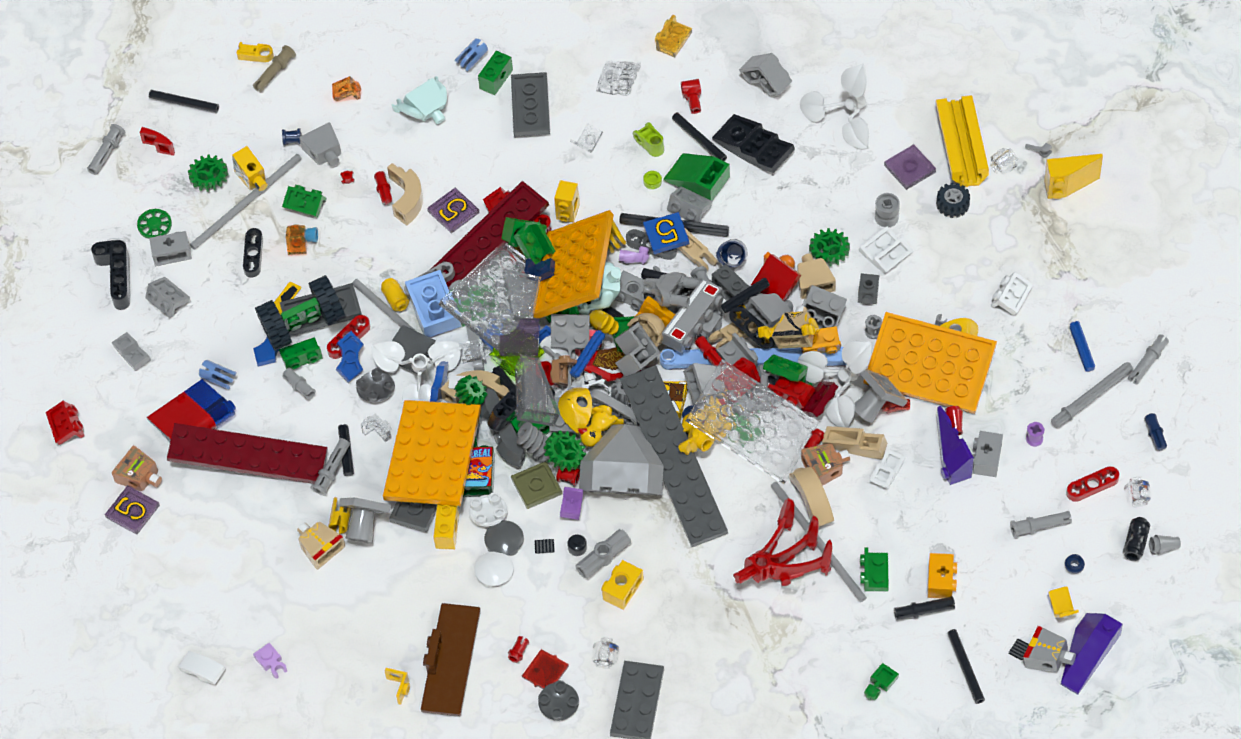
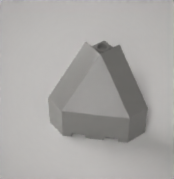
[579,424,664,495]

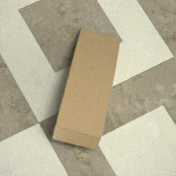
[822,426,888,459]

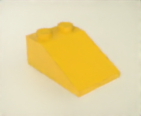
[1044,154,1103,199]

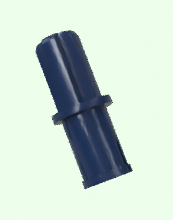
[1144,413,1167,451]

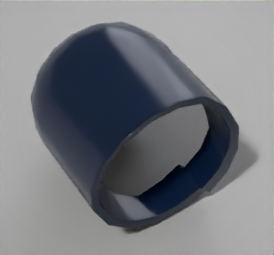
[716,239,748,268]

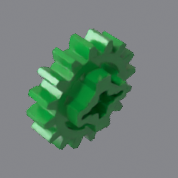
[188,154,229,192]
[809,228,850,266]
[543,430,586,471]

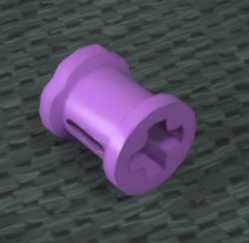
[1026,422,1045,447]

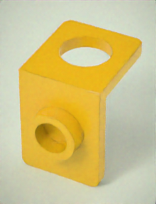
[1048,586,1079,618]
[384,668,410,705]

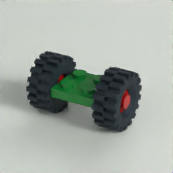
[255,275,346,351]

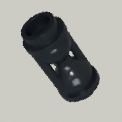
[1123,517,1151,561]

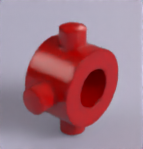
[340,171,355,184]

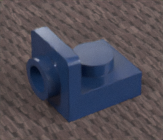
[524,258,555,284]

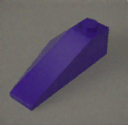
[937,406,974,485]
[1060,613,1123,695]

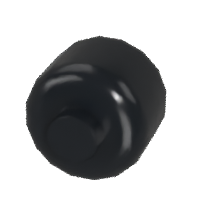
[567,534,587,556]

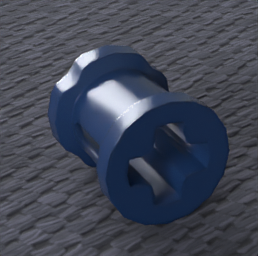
[282,128,302,145]

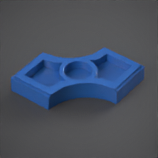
[336,331,364,383]
[253,337,281,367]
[430,361,448,402]

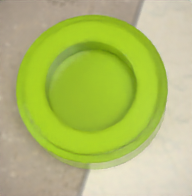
[643,171,662,189]

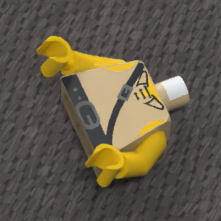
[758,305,820,349]

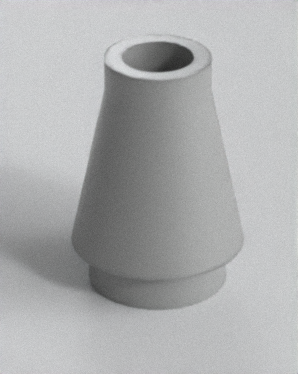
[1149,535,1181,555]

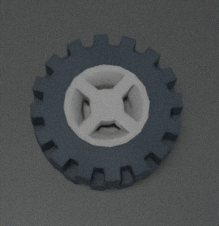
[936,182,970,218]

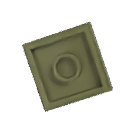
[511,461,563,509]

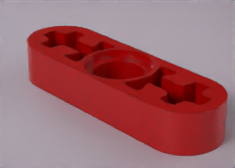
[327,315,370,359]
[1066,466,1120,502]

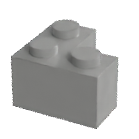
[739,53,792,96]
[614,322,661,376]

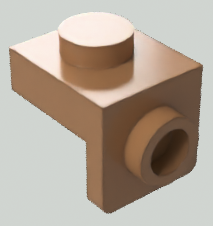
[550,355,577,385]

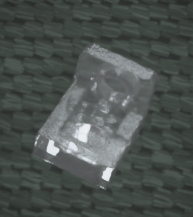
[361,413,392,442]

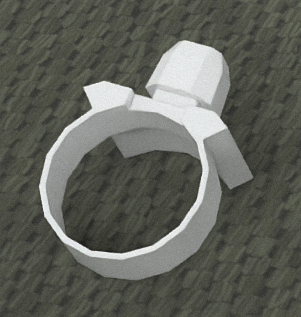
[583,372,611,408]

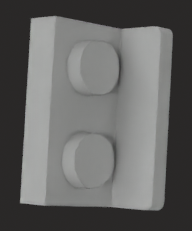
[667,186,713,222]
[145,277,190,318]
[716,333,758,368]

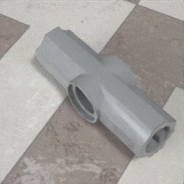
[575,529,631,579]

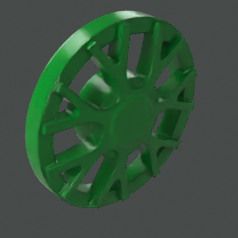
[137,208,172,239]

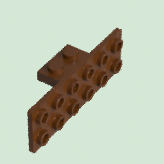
[421,603,481,716]

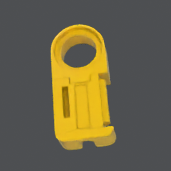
[236,42,274,62]

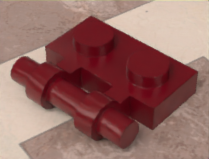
[798,381,839,417]

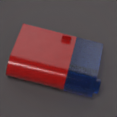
[146,379,236,443]

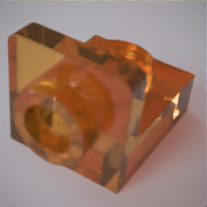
[332,76,361,102]
[286,224,307,255]

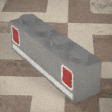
[662,279,724,353]

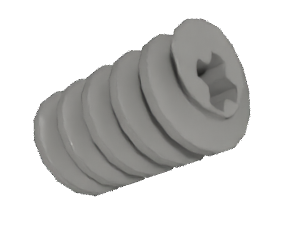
[516,422,550,463]

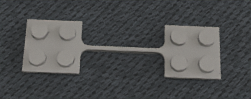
[549,314,590,433]

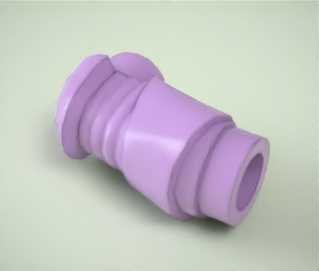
[619,246,650,264]

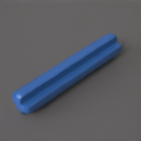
[1070,321,1095,372]
[570,330,605,378]

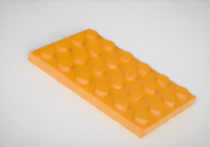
[532,210,614,319]
[863,312,997,414]
[383,400,481,506]

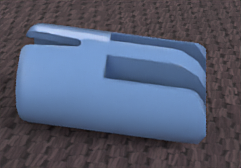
[455,38,488,72]
[199,360,237,390]

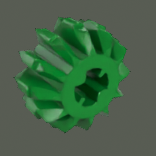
[454,375,488,405]

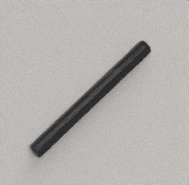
[619,213,730,237]

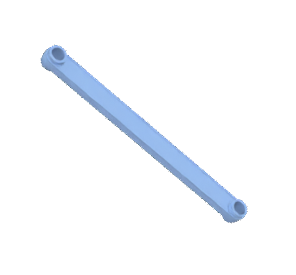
[660,347,847,370]

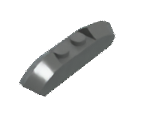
[480,388,525,467]

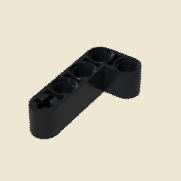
[91,240,130,310]
[487,374,555,431]

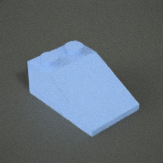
[405,270,461,337]

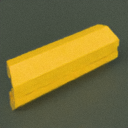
[935,95,989,187]

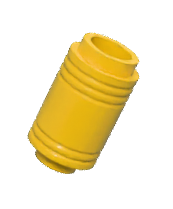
[381,278,409,311]

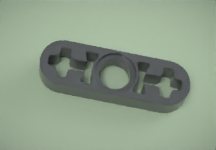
[626,229,677,260]

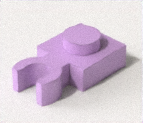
[253,643,287,679]

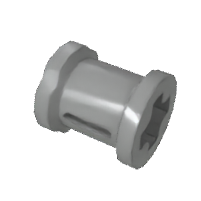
[865,315,882,339]

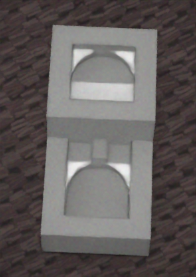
[111,332,151,371]

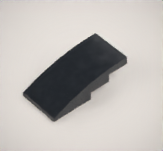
[712,114,795,173]

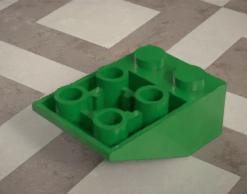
[664,153,730,201]

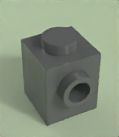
[858,273,880,305]

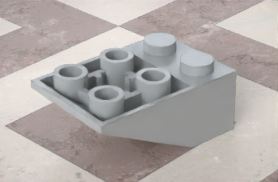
[802,285,847,329]

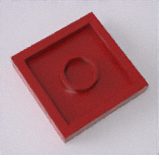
[751,254,801,301]

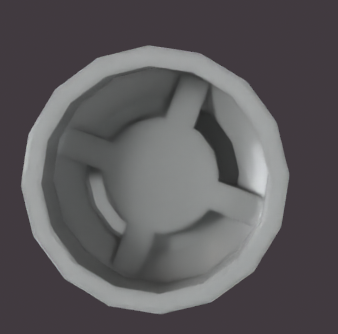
[875,193,900,227]

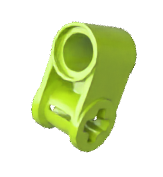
[632,122,664,157]

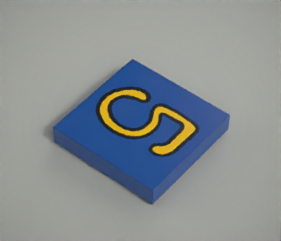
[643,212,690,254]

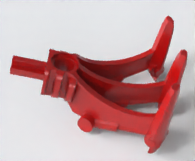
[733,498,833,586]

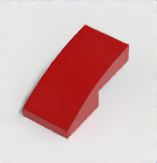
[139,127,175,156]

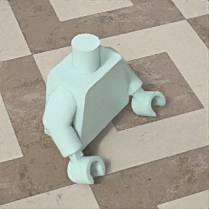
[391,76,447,124]
[578,261,621,315]

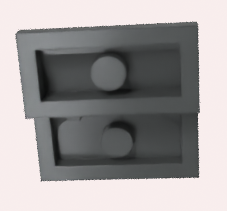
[392,325,436,374]

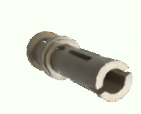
[253,45,296,93]

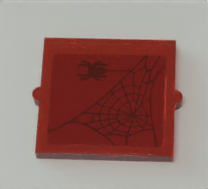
[522,649,569,689]

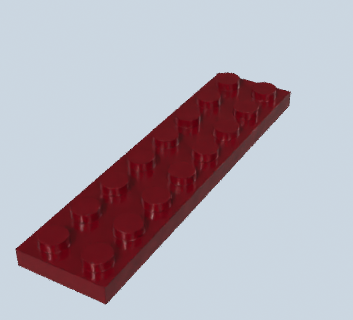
[431,181,549,299]
[167,423,328,484]

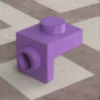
[560,487,583,520]

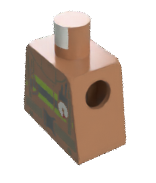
[801,443,850,486]
[111,445,162,491]

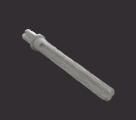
[1051,362,1133,428]

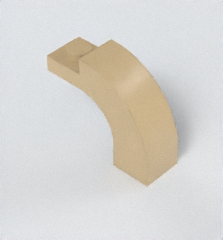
[387,163,423,226]
[441,370,509,404]
[788,466,835,526]

